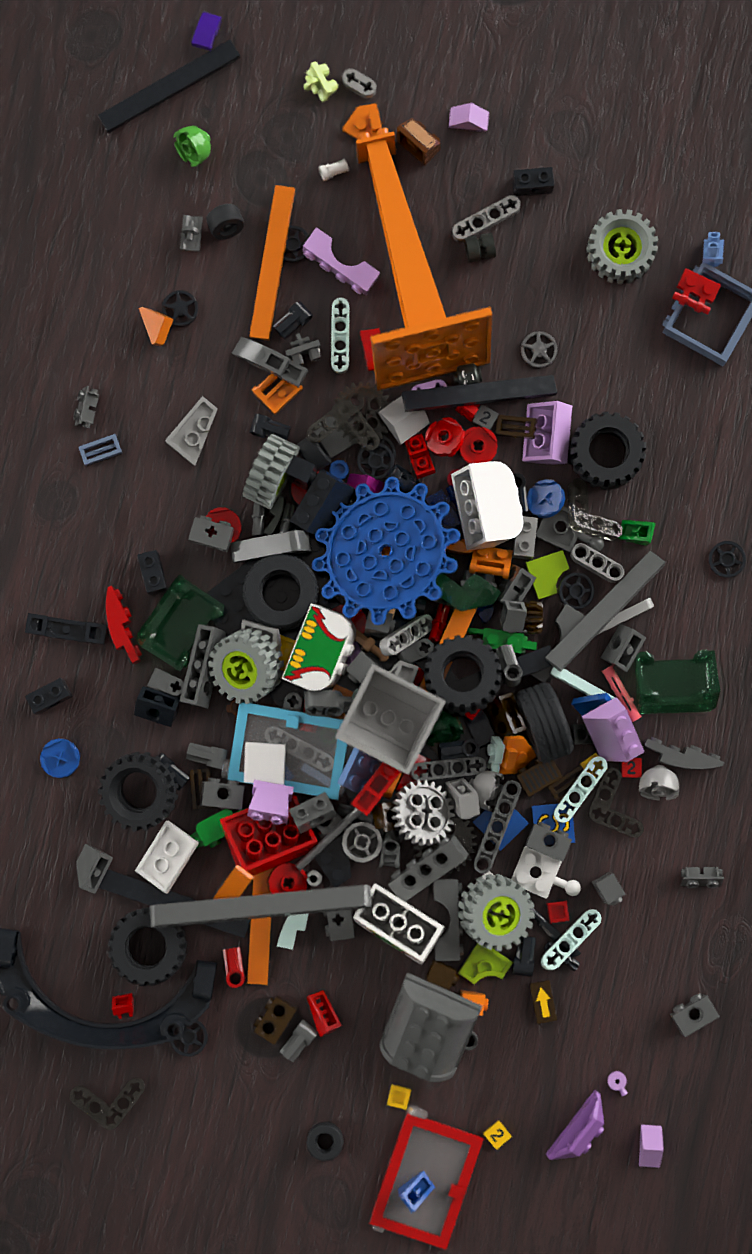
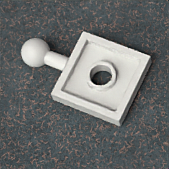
[511,846,581,899]

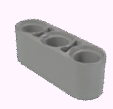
[570,543,624,583]

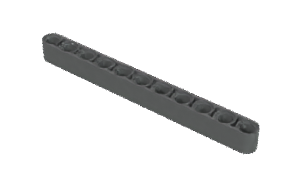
[150,885,372,928]

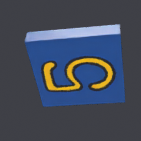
[531,803,575,845]

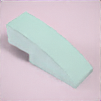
[277,914,309,950]

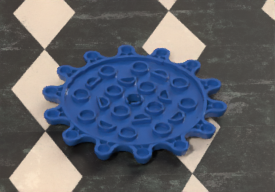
[312,477,460,625]

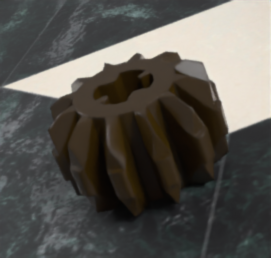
[523,601,543,634]

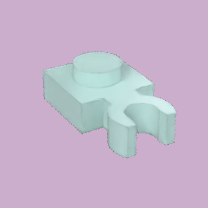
[487,736,505,773]

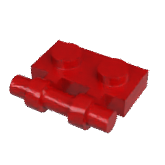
[672,268,721,315]

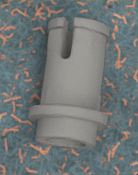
[307,870,322,886]

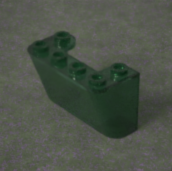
[436,551,502,611]

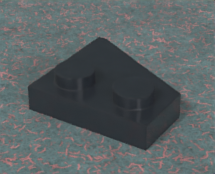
[315,834,352,888]

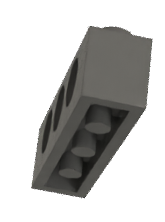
[180,624,227,709]
[388,835,468,902]

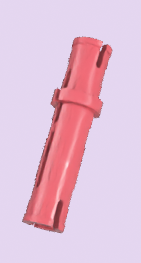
[601,665,642,722]

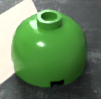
[174,126,211,167]

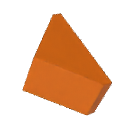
[139,307,173,346]

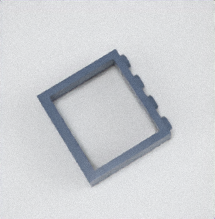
[662,262,752,366]

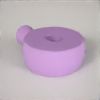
[607,1071,627,1096]

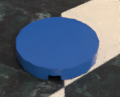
[527,479,565,518]
[40,738,80,778]

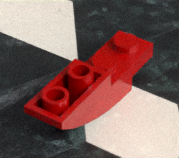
[106,585,142,665]
[351,762,402,816]

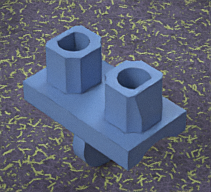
[703,232,724,267]

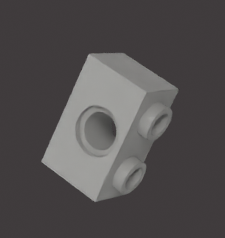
[512,516,538,560]
[445,778,480,819]

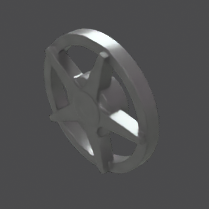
[521,331,557,368]

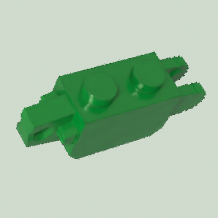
[468,628,537,655]
[190,808,245,848]

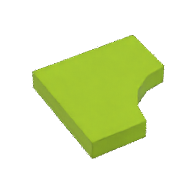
[525,550,569,600]
[458,942,513,985]

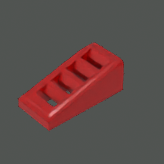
[307,990,342,1037]

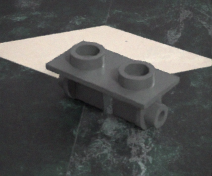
[73,386,99,428]
[681,867,724,888]

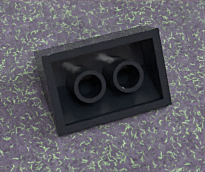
[290,469,356,535]

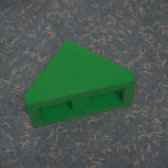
[618,520,656,546]

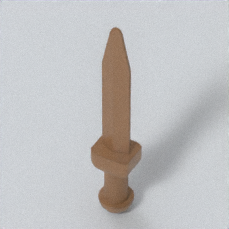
[355,629,389,662]

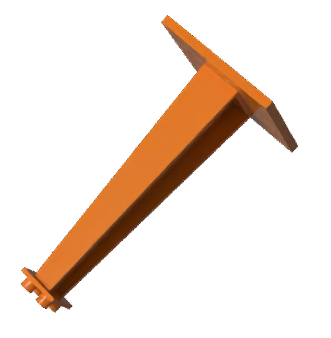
[356,128,492,391]

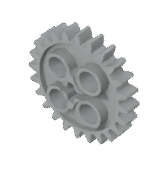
[391,780,455,846]

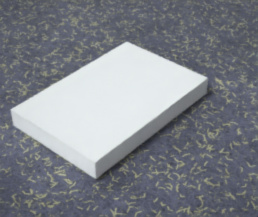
[135,821,199,893]

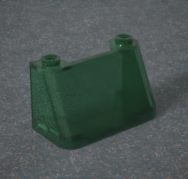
[136,575,225,671]
[634,649,721,714]

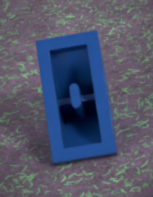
[398,1171,435,1213]

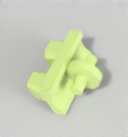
[304,61,338,102]

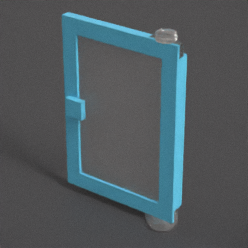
[221,702,348,800]

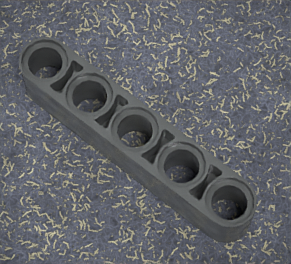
[473,780,521,874]

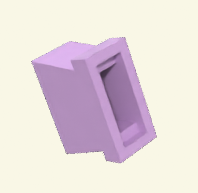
[247,780,294,825]

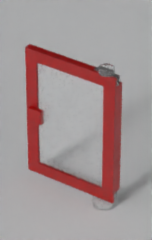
[369,1105,484,1250]

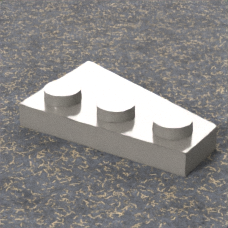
[165,396,217,466]

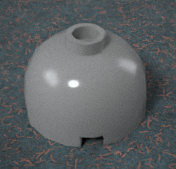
[639,765,679,801]
[469,770,504,811]
[342,822,382,862]

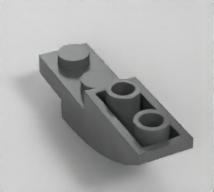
[232,337,308,388]
[642,737,724,770]

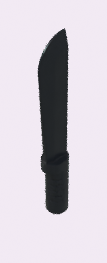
[530,908,581,957]

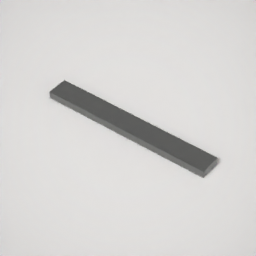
[545,551,665,672]

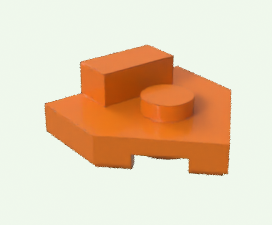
[342,103,382,140]
[499,736,536,774]

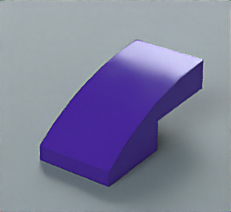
[192,12,222,51]

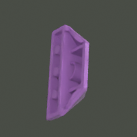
[546,1090,604,1160]

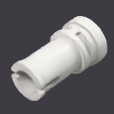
[319,159,349,181]

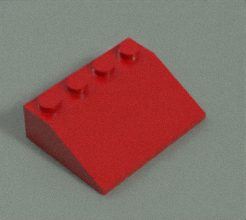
[220,792,318,876]

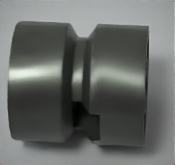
[464,233,496,263]

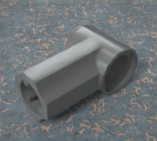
[495,644,522,687]
[186,743,228,770]
[280,1019,318,1062]

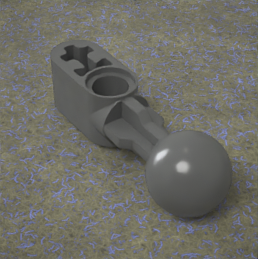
[304,690,354,717]

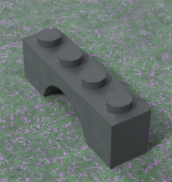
[528,604,585,683]
[433,879,463,961]

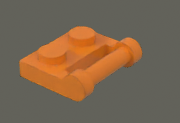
[251,374,303,415]
[469,547,513,579]

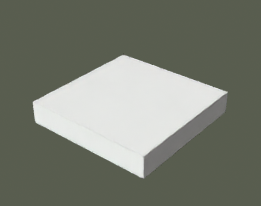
[244,742,286,785]

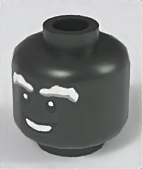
[453,363,483,386]

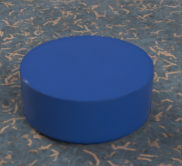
[329,460,349,480]

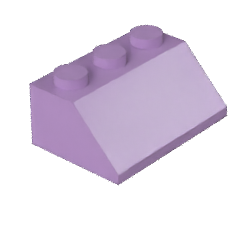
[522,401,572,465]
[581,697,644,762]

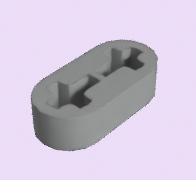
[343,69,376,99]

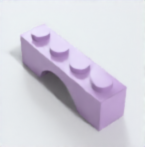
[302,227,380,295]

